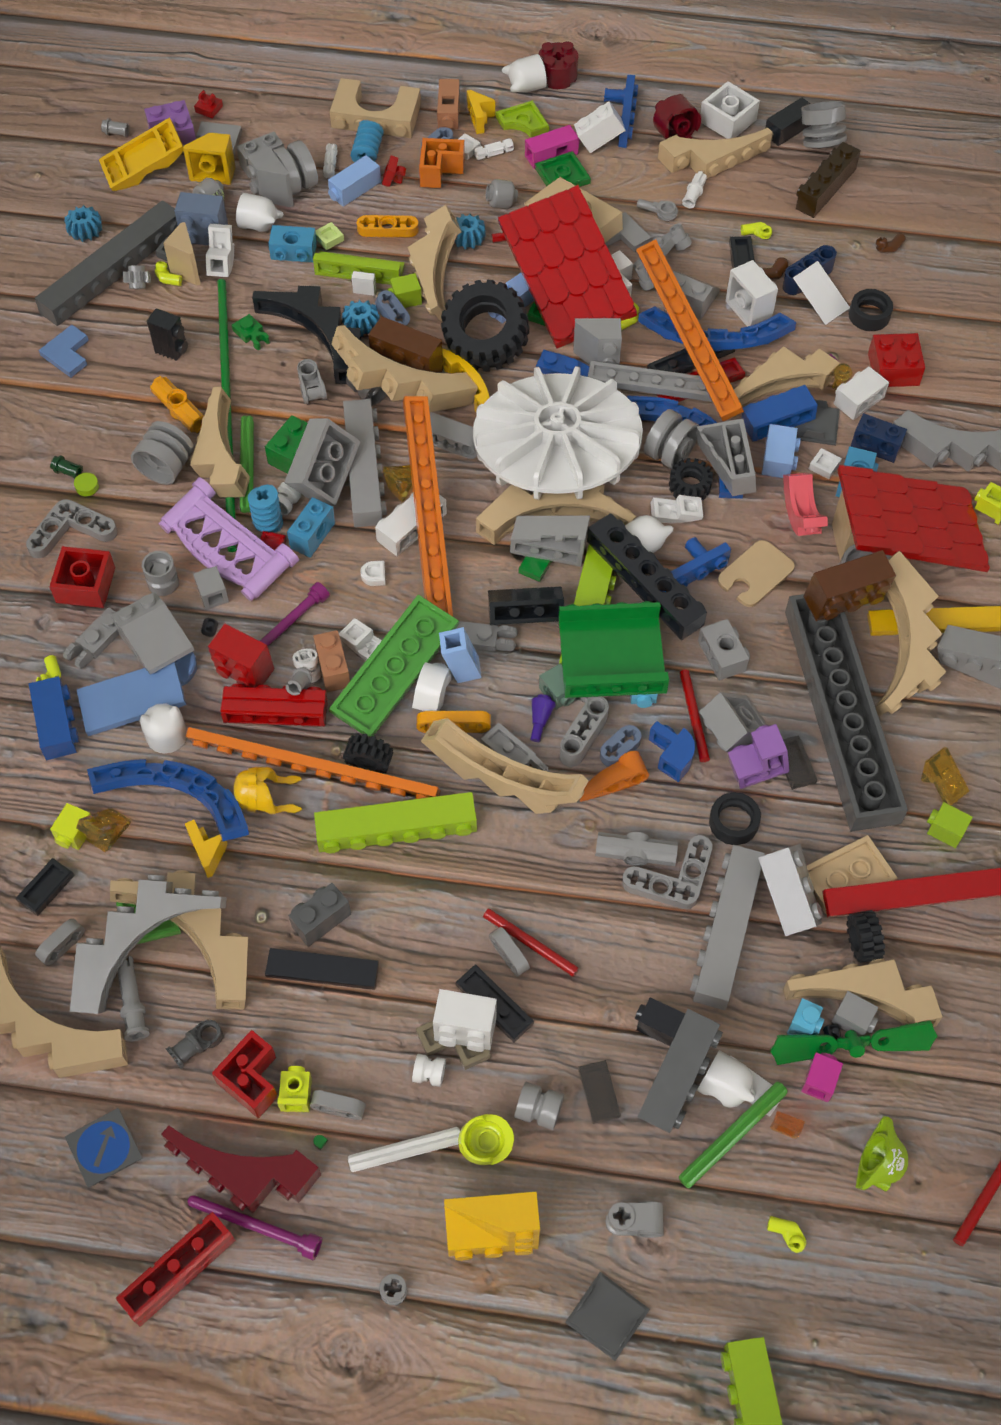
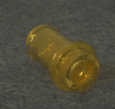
[832,364,852,391]

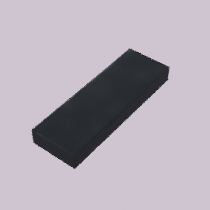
[456,964,534,1043]

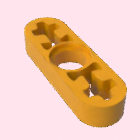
[356,215,419,237]
[416,711,491,733]

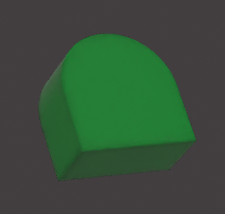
[313,1135,328,1150]

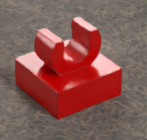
[194,90,223,119]
[382,155,406,187]

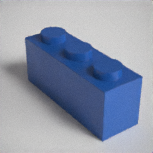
[741,385,817,442]
[28,676,79,760]

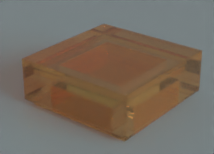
[770,1111,805,1139]

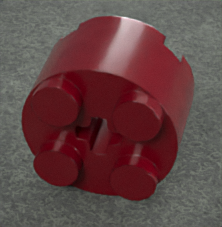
[538,41,579,90]
[653,94,701,140]

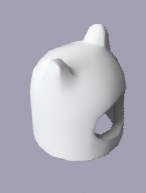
[502,54,547,93]
[236,193,284,232]
[625,515,673,559]
[140,703,187,754]
[697,1050,756,1108]

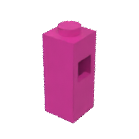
[525,125,580,169]

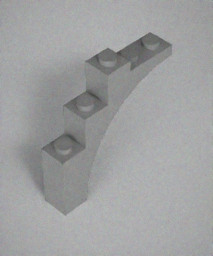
[893,410,1001,472]
[70,875,227,1014]

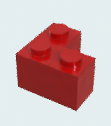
[212,1029,278,1119]

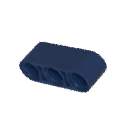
[782,245,837,295]

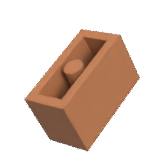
[313,630,350,693]

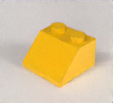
[183,133,236,185]

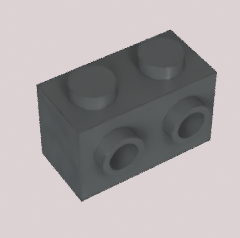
[288,883,351,947]

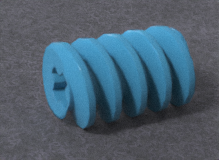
[350,120,384,163]
[248,484,283,533]

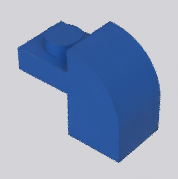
[649,721,695,783]

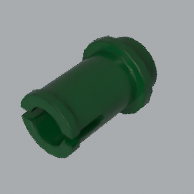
[50,455,83,479]

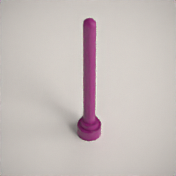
[260,582,330,646]
[187,1195,323,1261]

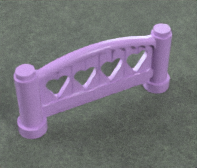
[158,477,299,601]

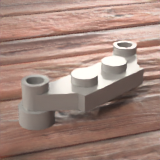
[633,223,692,291]

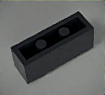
[488,586,564,625]

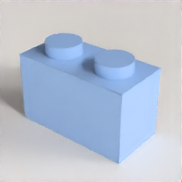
[761,424,801,478]

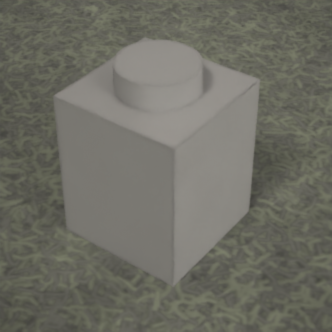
[193,566,229,610]
[831,991,879,1036]

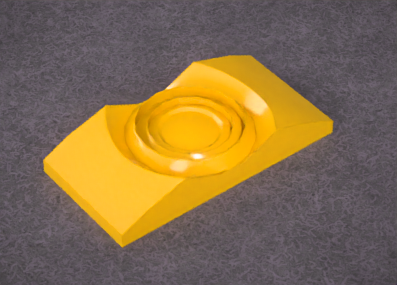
[99,117,184,191]

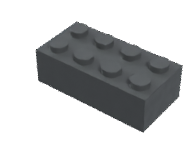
[638,1009,723,1133]

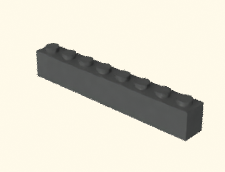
[34,200,178,326]

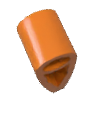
[579,751,649,802]

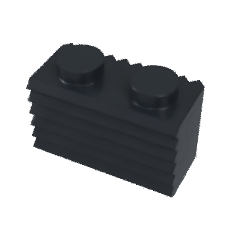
[147,308,188,361]

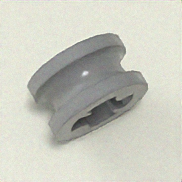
[379,1274,407,1305]

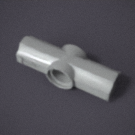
[595,832,678,867]

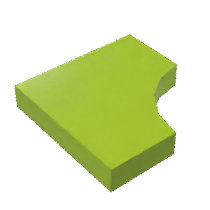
[496,100,550,138]

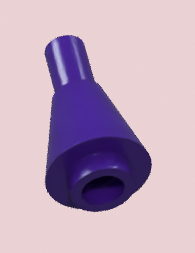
[530,694,556,742]

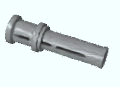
[117,956,150,1041]

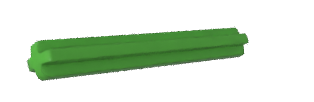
[240,415,254,513]
[679,1082,788,1188]

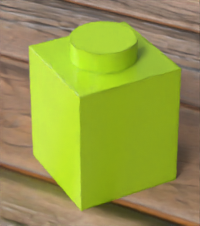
[387,273,422,308]
[927,802,973,848]

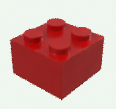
[868,333,925,387]
[49,546,115,608]
[208,623,275,687]

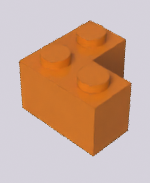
[419,138,465,188]

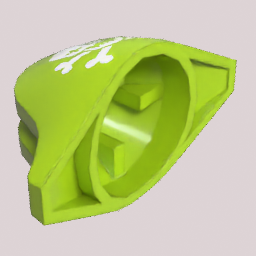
[855,1116,908,1192]

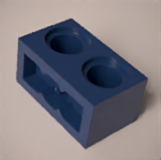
[851,413,907,463]

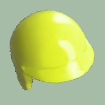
[458,1114,514,1165]

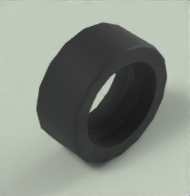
[849,289,893,331]
[709,792,761,845]

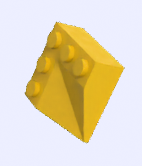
[444,1192,540,1261]

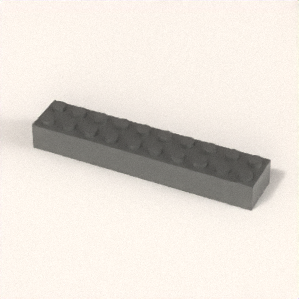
[785,594,908,832]

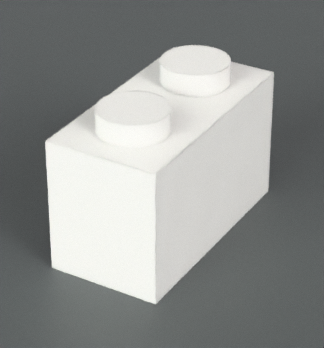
[574,101,626,153]
[834,367,889,420]

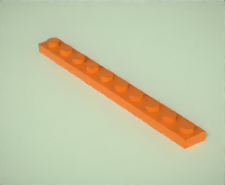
[636,239,744,422]
[403,396,453,616]
[186,727,441,799]

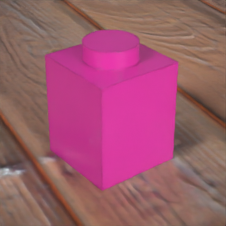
[801,1053,843,1103]

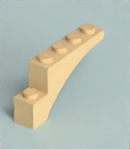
[658,128,773,179]
[408,205,461,321]
[734,346,840,407]
[190,387,250,497]
[783,959,943,1027]

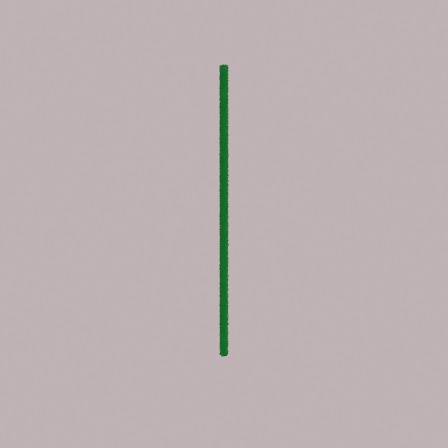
[217,279,237,552]

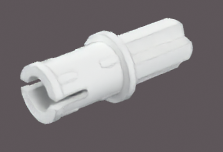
[682,171,707,209]

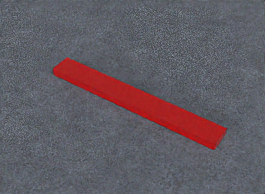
[822,868,1001,918]

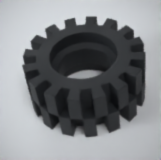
[669,458,713,500]
[343,734,394,774]
[846,910,885,963]

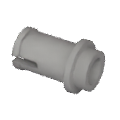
[101,118,130,137]
[286,667,312,695]

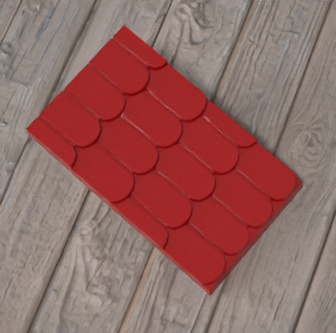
[498,185,637,349]
[832,465,990,572]

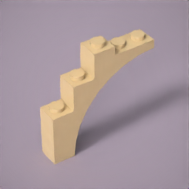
[332,325,478,412]
[476,484,636,545]
[875,551,946,716]
[421,718,588,814]
[110,870,248,1010]
[0,947,128,1078]

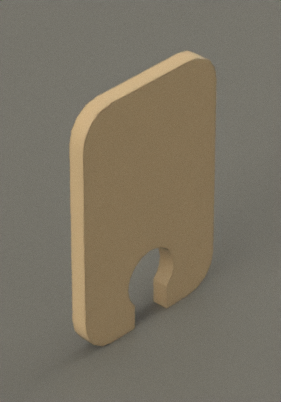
[718,540,795,607]

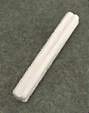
[348,1127,460,1172]

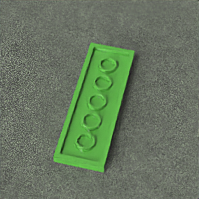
[329,595,459,737]

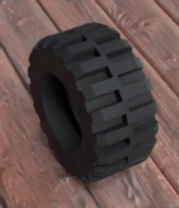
[441,279,530,372]

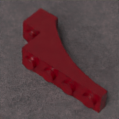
[161,1125,321,1213]

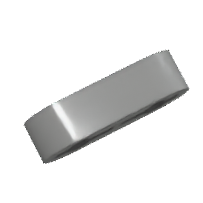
[35,918,85,966]
[489,927,530,977]
[309,1090,366,1120]

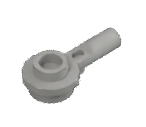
[637,199,678,221]

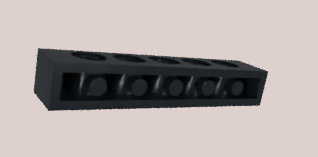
[587,513,707,641]

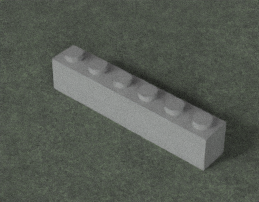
[343,399,387,527]
[690,845,765,1010]

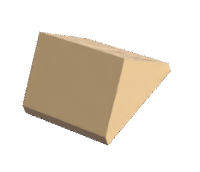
[163,222,201,286]

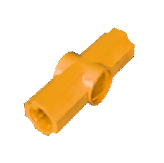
[150,376,204,433]

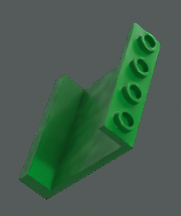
[558,601,669,698]

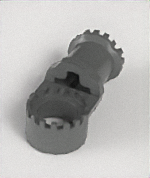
[166,1019,223,1069]

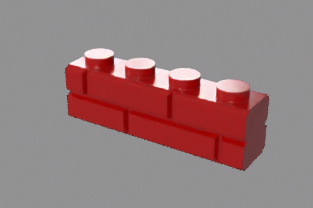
[220,684,328,727]
[115,1212,236,1327]

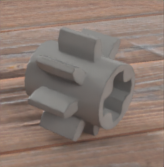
[123,265,151,289]

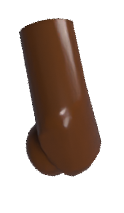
[876,233,906,253]
[762,257,789,279]

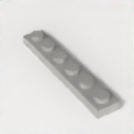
[588,361,712,402]

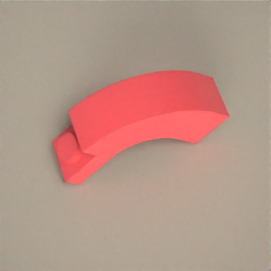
[783,473,828,536]

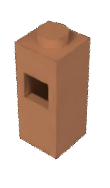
[437,79,460,129]

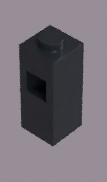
[765,97,811,146]
[635,997,685,1046]

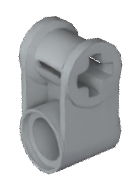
[297,359,327,404]
[605,1202,664,1238]

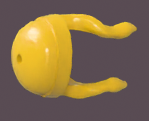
[234,767,302,814]

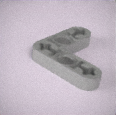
[26,499,117,558]
[622,835,712,909]

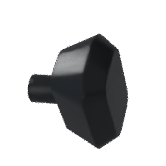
[201,617,218,637]
[823,1024,841,1040]

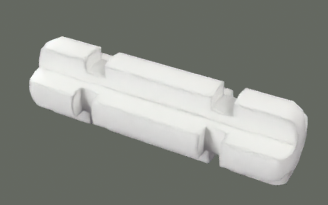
[474,138,514,160]
[323,143,338,179]

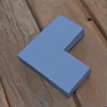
[39,325,89,378]

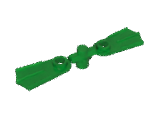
[770,1021,938,1065]

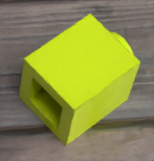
[50,803,95,850]

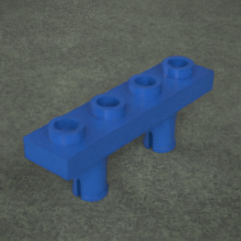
[604,74,638,148]
[658,537,731,592]

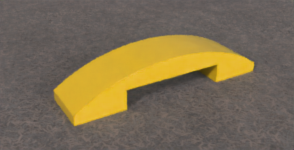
[442,348,490,412]

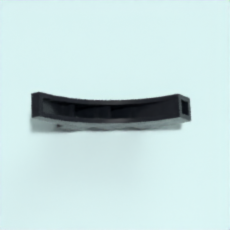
[252,286,362,384]

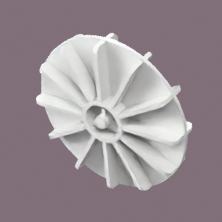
[473,366,643,500]

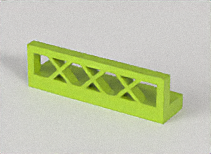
[313,251,405,285]

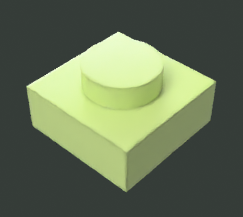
[315,222,344,250]

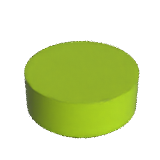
[74,473,99,496]

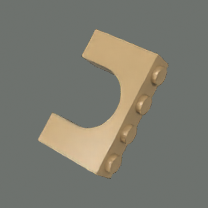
[330,78,421,138]
[525,177,623,243]

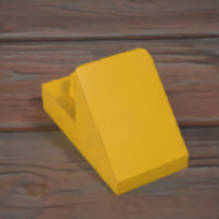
[467,90,495,134]
[184,820,228,878]

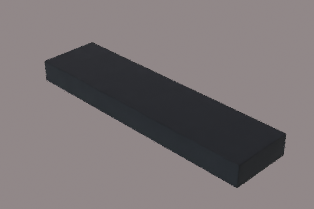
[647,349,735,374]
[265,948,379,990]

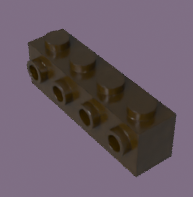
[796,142,861,218]

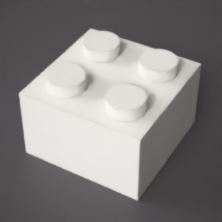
[700,81,760,139]
[725,260,778,327]
[433,989,497,1052]

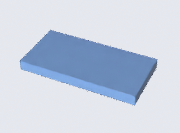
[77,662,186,736]

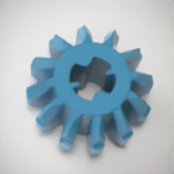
[65,205,102,242]
[454,213,486,250]
[342,299,380,337]

